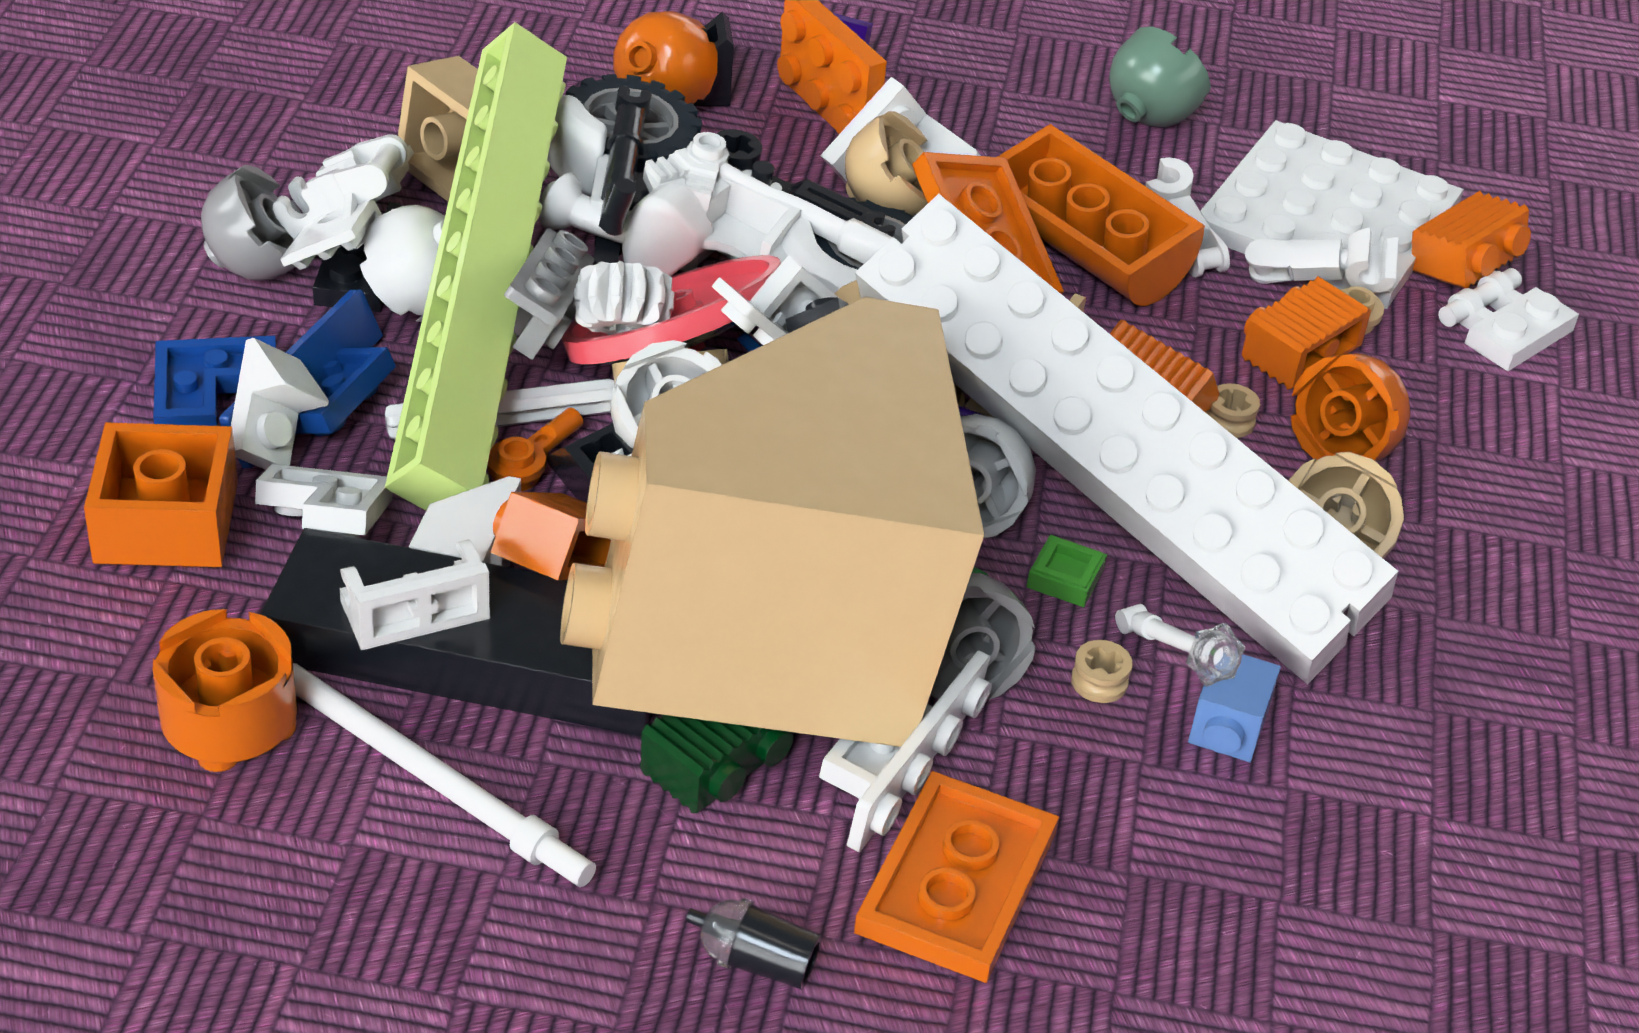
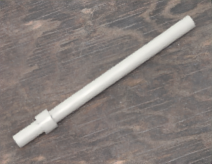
[285,663,596,888]

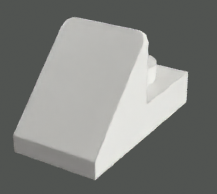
[231,338,329,470]

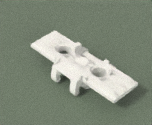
[273,134,414,270]

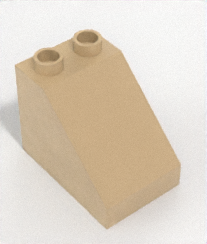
[560,297,984,747]

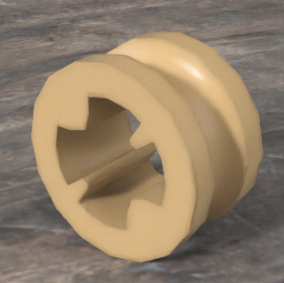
[1206,383,1260,438]
[1071,640,1132,703]

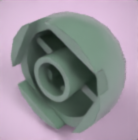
[1108,26,1211,128]

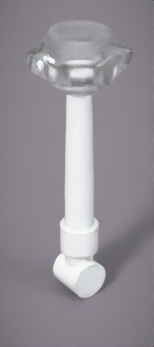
[1115,604,1245,687]

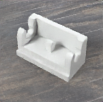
[340,539,490,650]

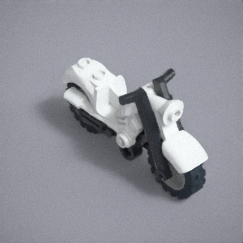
[539,74,917,293]

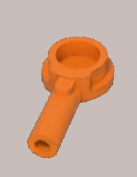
[487,407,584,491]

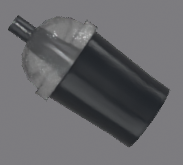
[686,898,822,990]

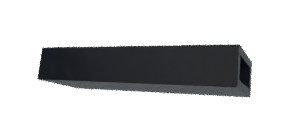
[260,528,653,737]

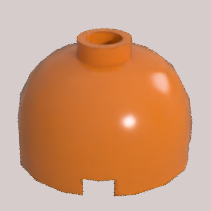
[613,11,718,104]
[1290,353,1411,462]

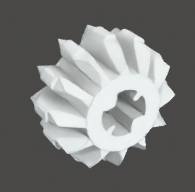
[573,261,675,335]

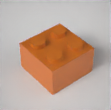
[84,422,238,567]

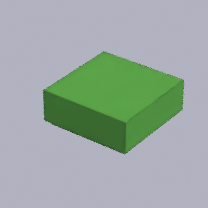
[1026,535,1107,608]

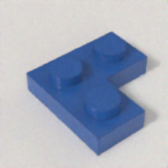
[153,335,276,426]

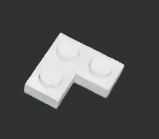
[255,464,393,538]

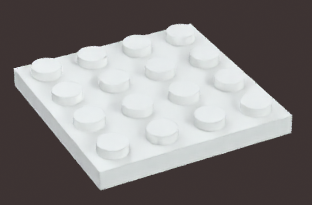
[1201,120,1464,309]

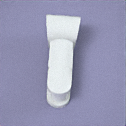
[1146,157,1230,278]
[1245,227,1399,293]

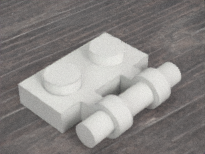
[1438,268,1579,371]

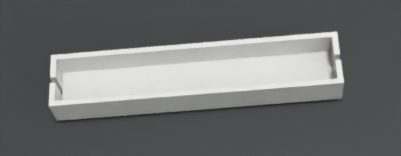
[855,194,1398,685]

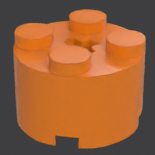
[152,609,297,772]

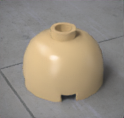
[845,111,928,216]
[1288,452,1404,559]

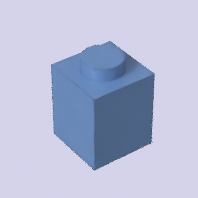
[1188,648,1281,763]

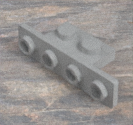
[504,228,595,360]

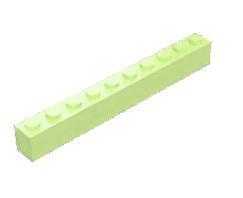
[385,22,567,510]

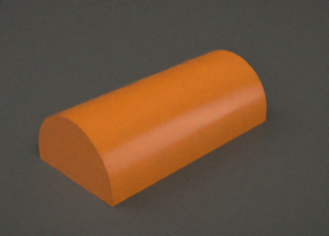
[997,124,1205,306]

